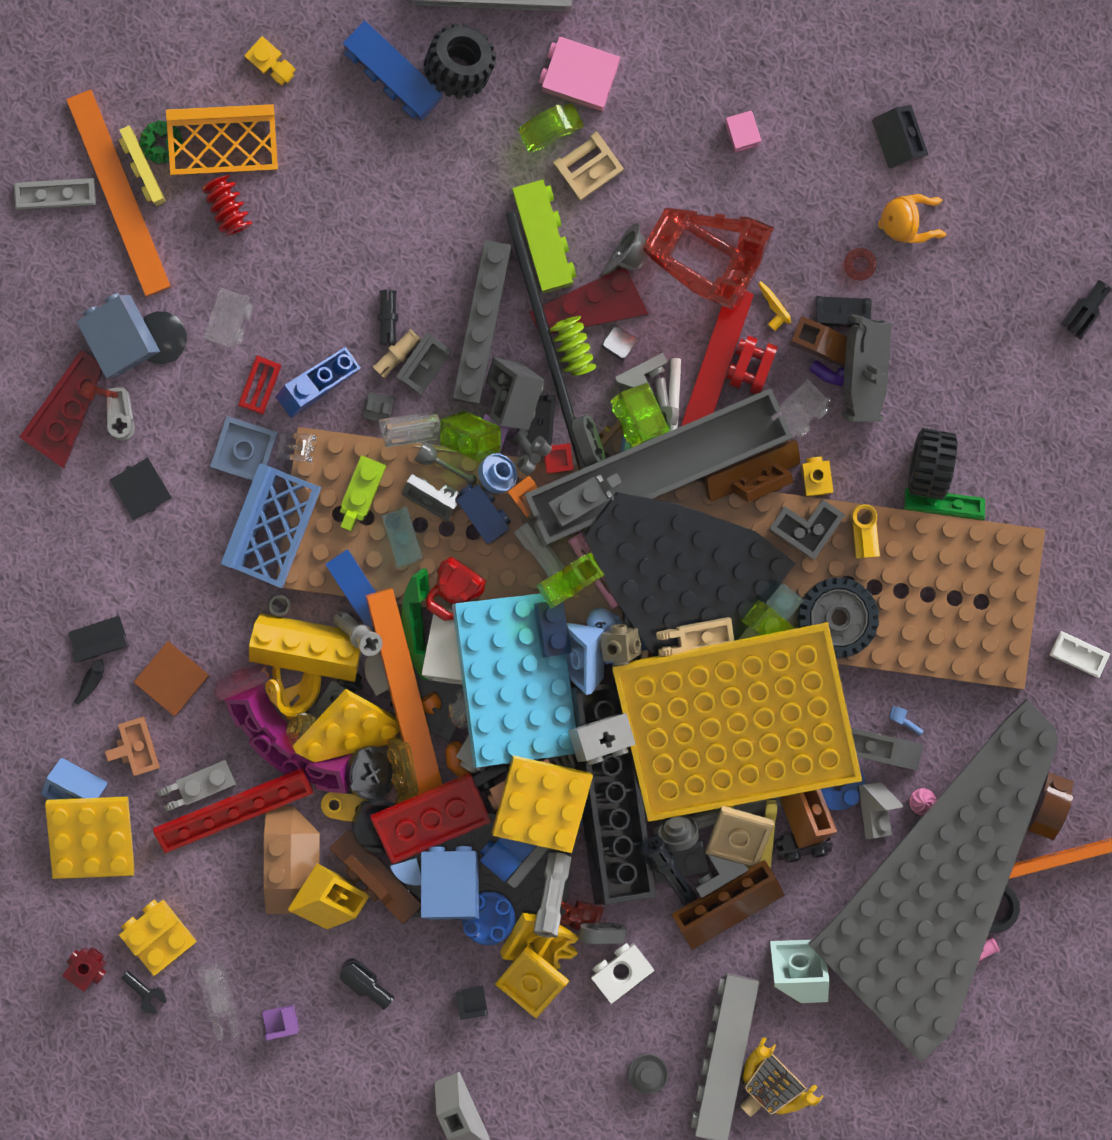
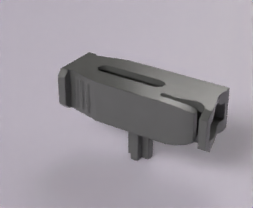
[842,314,892,422]

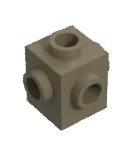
[599,624,641,665]

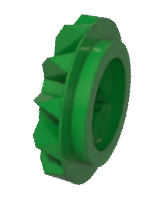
[139,120,183,163]

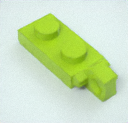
[340,455,387,532]

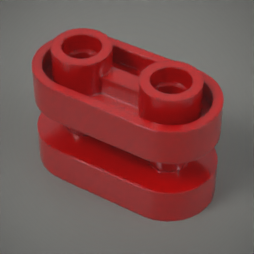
[726,335,778,395]

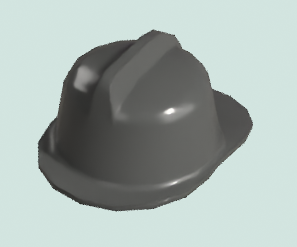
[602,223,651,275]

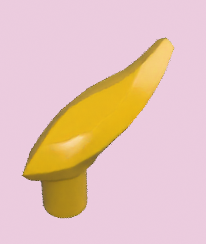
[758,281,791,331]

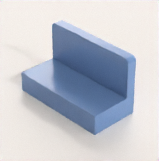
[41,758,108,800]

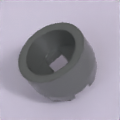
[268,593,290,616]

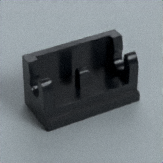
[815,296,872,327]
[526,394,556,446]

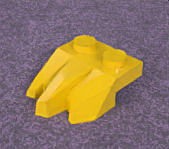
[500,913,578,969]

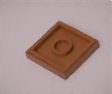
[134,641,210,717]

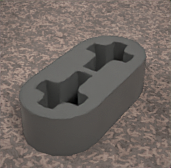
[572,415,605,466]
[578,923,627,944]

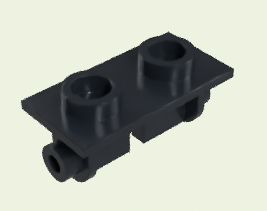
[776,834,833,863]

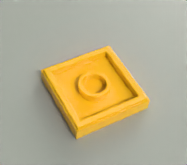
[495,946,569,1019]

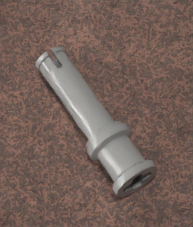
[334,611,382,656]

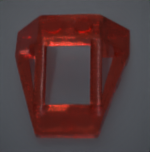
[643,208,774,309]

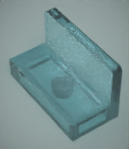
[382,506,424,568]

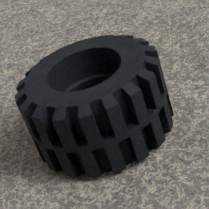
[424,24,496,99]
[908,428,958,500]

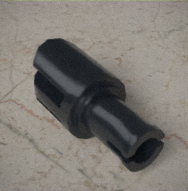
[1060,280,1112,340]
[340,958,394,1010]

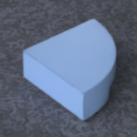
[390,858,421,886]

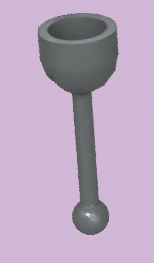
[414,441,477,485]

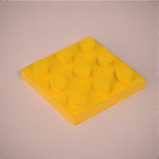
[492,755,593,853]
[45,797,134,879]

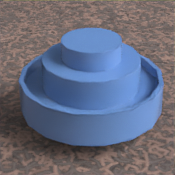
[478,454,517,494]

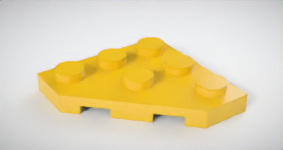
[293,689,400,763]

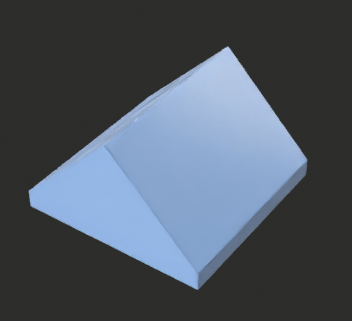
[566,623,605,695]

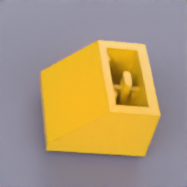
[288,863,369,929]

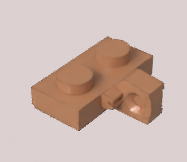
[105,716,160,776]

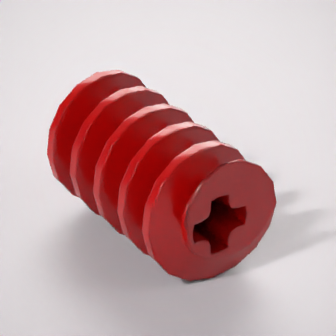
[202,175,253,236]

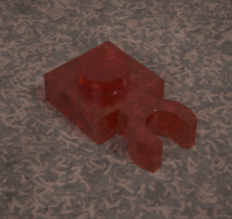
[560,900,604,930]

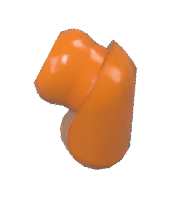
[445,741,472,777]

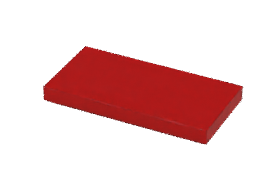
[370,773,492,865]

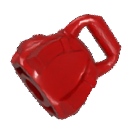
[426,557,486,621]

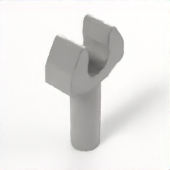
[651,378,679,429]

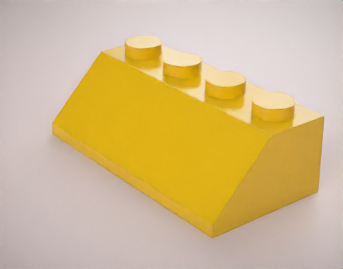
[249,613,362,682]

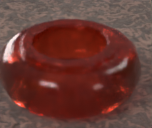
[844,248,877,281]

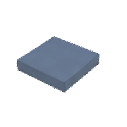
[210,416,278,481]

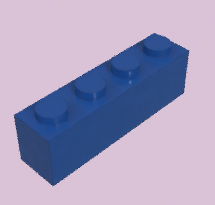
[343,20,443,121]

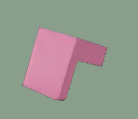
[725,111,761,153]

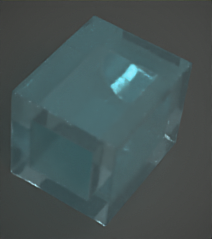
[764,583,804,622]

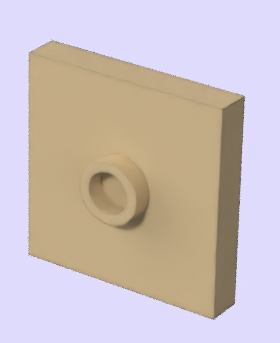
[705,806,774,867]

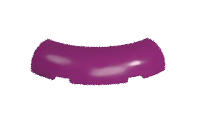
[224,683,353,794]

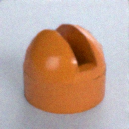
[421,691,442,714]

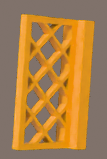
[166,104,278,175]

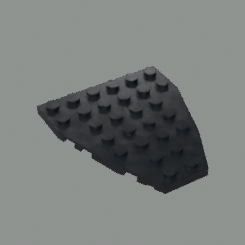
[583,492,796,657]

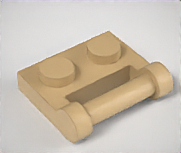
[553,131,624,201]

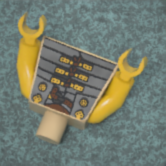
[740,1037,824,1117]

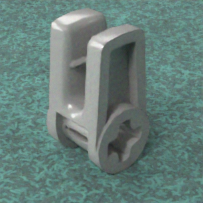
[107,388,135,441]

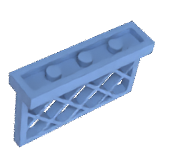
[221,463,322,588]

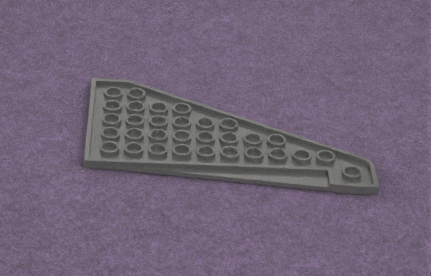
[808,699,1058,1062]

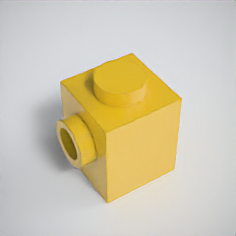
[801,457,833,497]

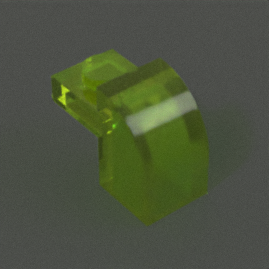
[517,103,585,153]
[537,552,605,609]

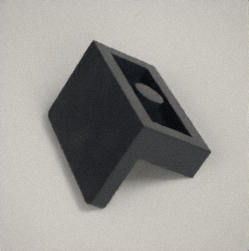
[872,105,928,168]
[69,616,129,663]

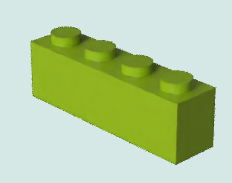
[512,179,577,294]

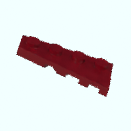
[529,268,648,335]
[19,350,103,469]

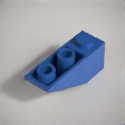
[275,347,361,418]

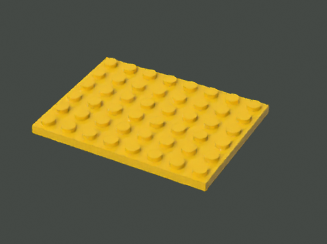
[612,622,862,822]

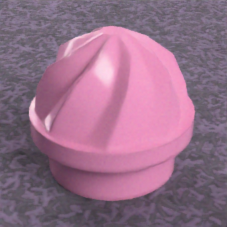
[909,788,936,815]

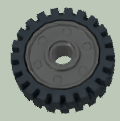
[798,578,879,658]

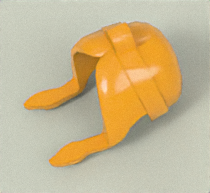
[878,194,947,243]

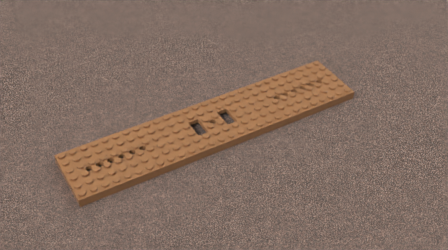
[275,427,1045,690]

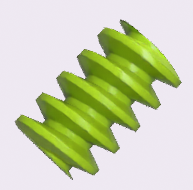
[550,316,597,376]

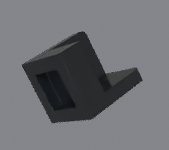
[456,985,488,1020]

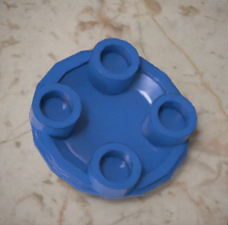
[462,892,515,945]

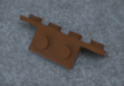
[705,439,801,502]
[330,830,421,924]

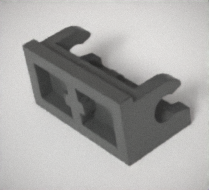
[396,332,452,396]

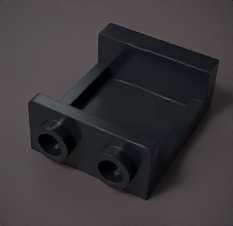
[390,667,466,741]

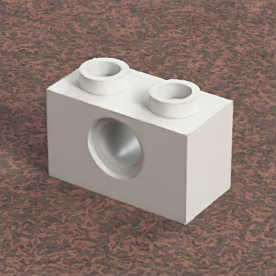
[591,943,654,1004]

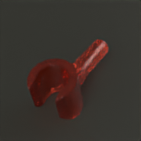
[79,382,118,401]

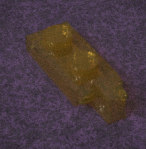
[387,737,419,804]

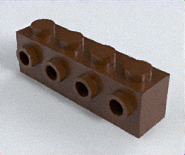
[671,860,785,950]

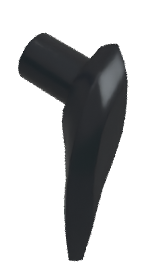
[74,659,104,704]

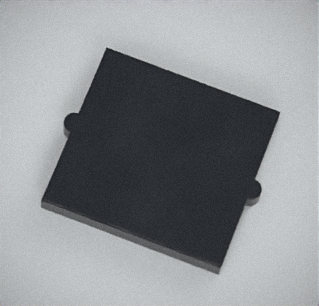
[110,457,172,520]

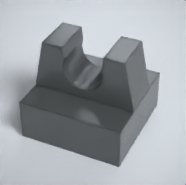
[363,392,395,424]

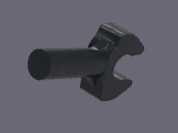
[121,971,167,1014]

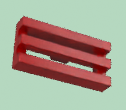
[238,355,282,415]

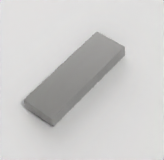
[14,178,96,210]

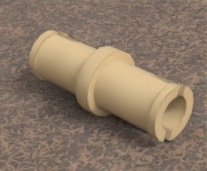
[372,329,421,379]

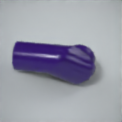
[809,360,844,387]

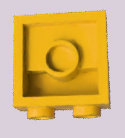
[119,900,197,976]

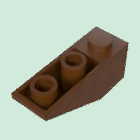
[789,316,847,368]

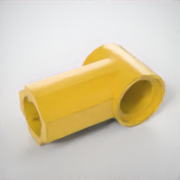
[850,504,880,558]

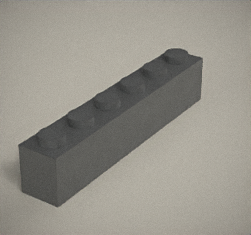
[453,240,512,406]

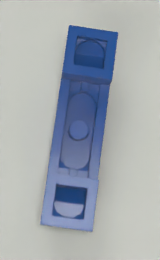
[325,549,376,632]

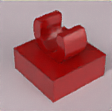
[544,443,574,473]

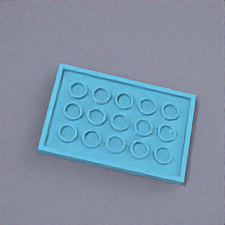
[452,592,576,768]

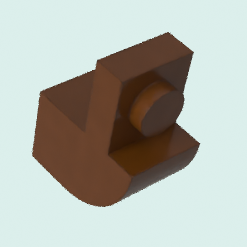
[1028,772,1074,840]

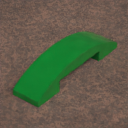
[401,568,430,680]

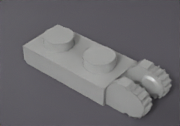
[157,760,236,812]

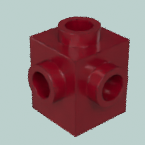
[62,947,107,992]

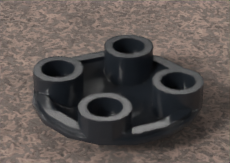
[143,311,187,364]

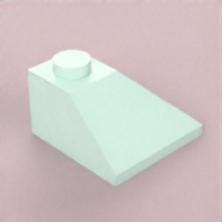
[770,940,829,1003]

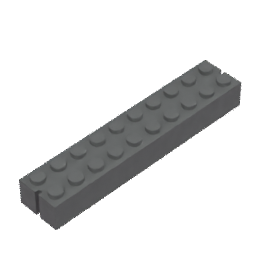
[521,388,793,547]

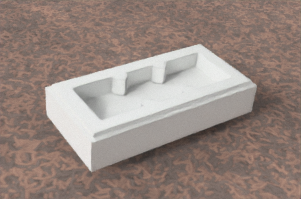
[1049,631,1110,678]

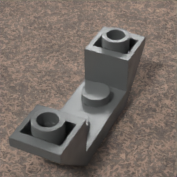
[851,728,923,770]

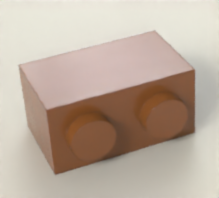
[780,789,837,848]

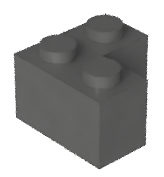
[485,357,544,430]
[767,500,845,561]

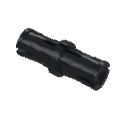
[378,290,399,345]

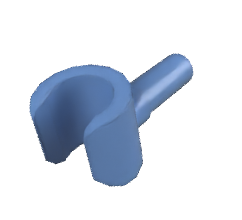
[890,706,923,736]

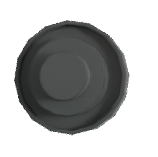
[658,815,699,851]
[628,1053,668,1094]

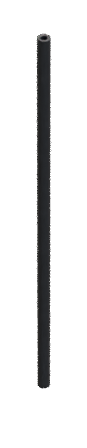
[505,212,588,470]

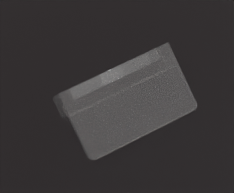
[378,412,440,448]

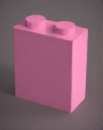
[539,36,620,112]

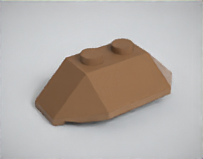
[264,806,320,914]

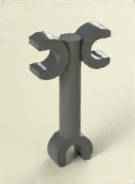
[506,428,552,477]

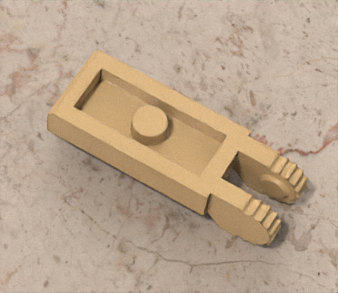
[656,617,734,656]

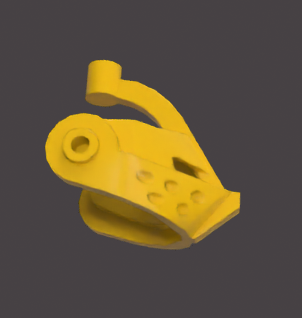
[265,666,321,720]

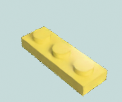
[119,126,166,206]

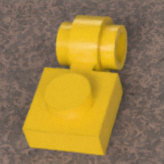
[244,36,296,86]

